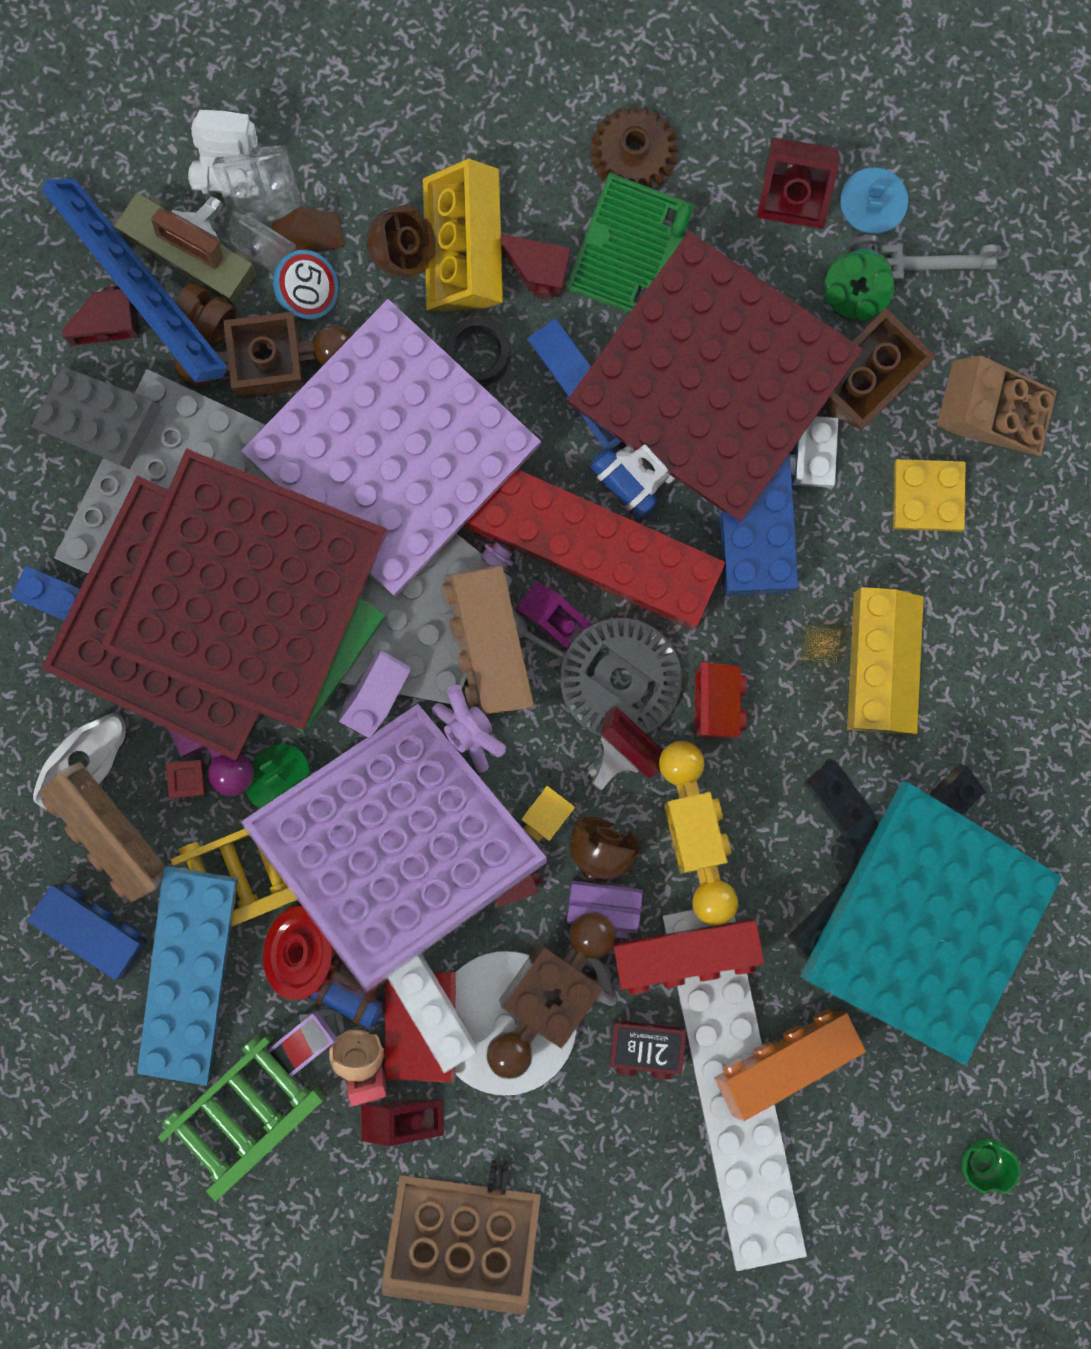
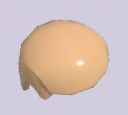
[329,1029,384,1082]

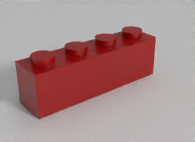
[613,918,764,994]

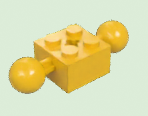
[659,741,738,926]

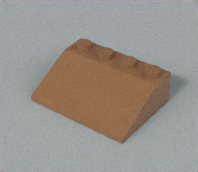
[39,761,166,902]
[382,1175,541,1315]

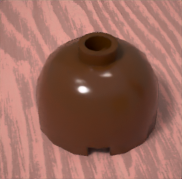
[366,205,436,277]
[569,816,643,882]

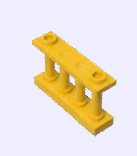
[170,829,298,927]

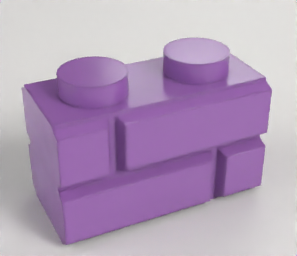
[566,880,643,938]

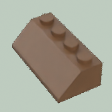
[442,566,534,714]

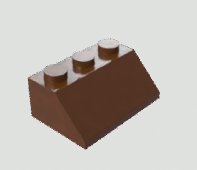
[823,308,936,431]

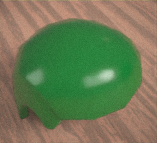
[960,1138,1021,1194]

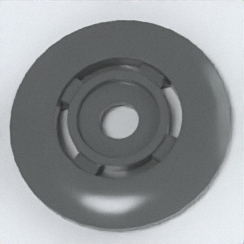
[560,618,682,736]

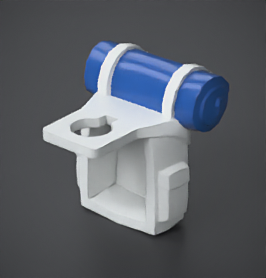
[590,445,675,519]

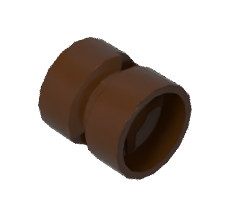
[175,282,237,345]

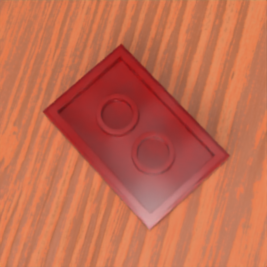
[385,971,456,1082]

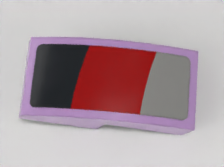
[267,1011,338,1077]

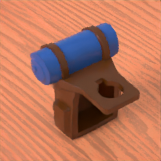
[311,948,389,1029]

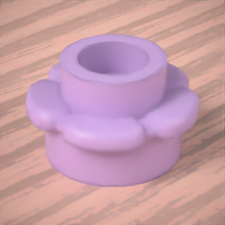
[481,541,514,571]

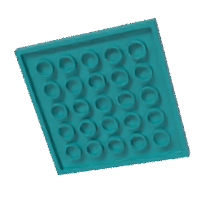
[800,781,1062,1066]

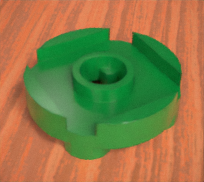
[825,248,894,321]

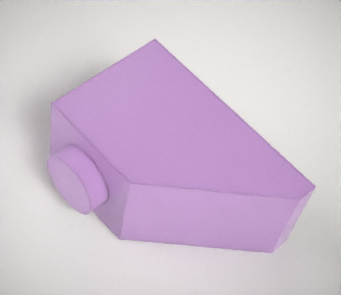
[339,650,411,739]

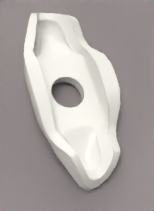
[33,713,126,809]

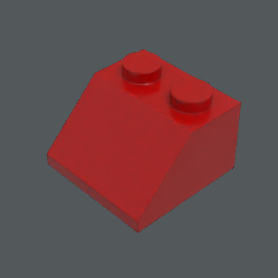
[695,663,747,738]

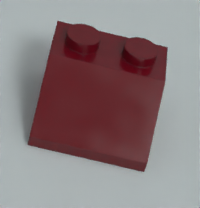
[757,137,839,229]

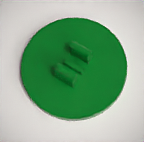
[246,744,310,809]

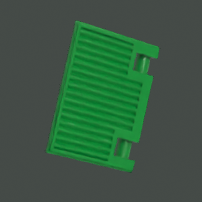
[565,173,695,313]

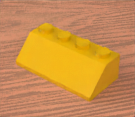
[423,158,503,311]
[847,587,924,735]

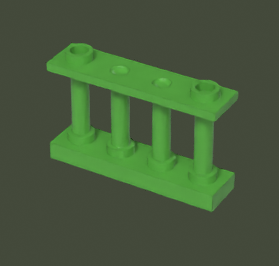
[158,1033,327,1202]

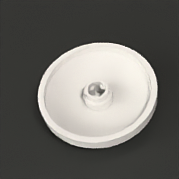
[456,951,576,1095]

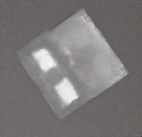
[212,145,303,226]

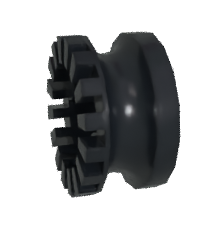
[487,1160,509,1195]

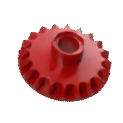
[263,906,337,1000]

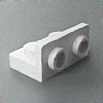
[790,416,838,488]

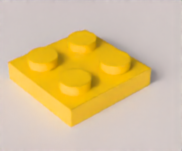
[893,459,965,532]

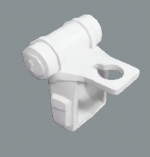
[188,110,267,199]

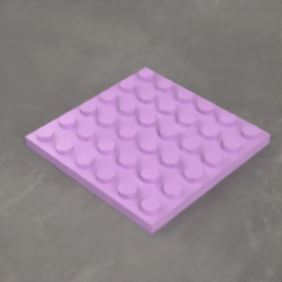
[241,299,541,597]
[241,704,546,992]

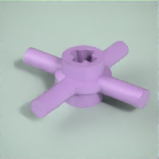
[432,684,506,773]

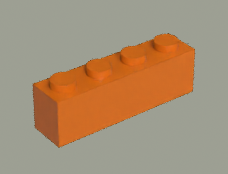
[714,1009,866,1121]

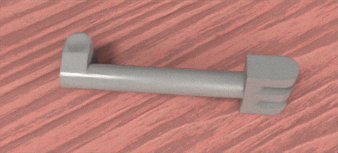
[877,245,998,282]

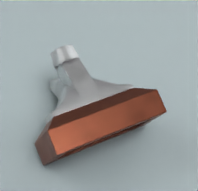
[151,196,223,269]

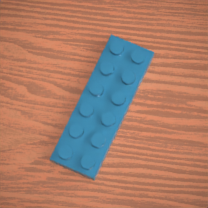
[137,866,238,1086]

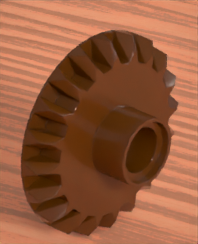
[590,105,679,189]

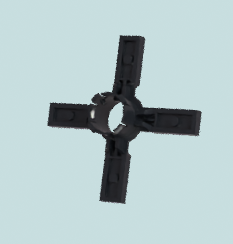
[787,759,986,962]

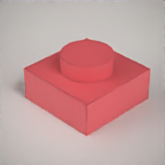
[347,1065,387,1106]

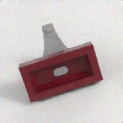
[588,706,663,790]

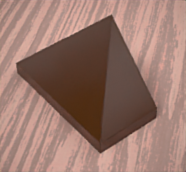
[271,207,344,258]

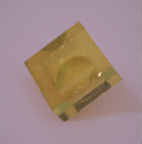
[801,625,841,665]

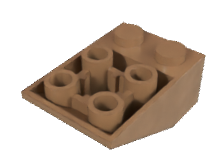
[937,355,1057,456]

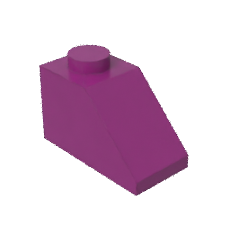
[515,581,592,650]

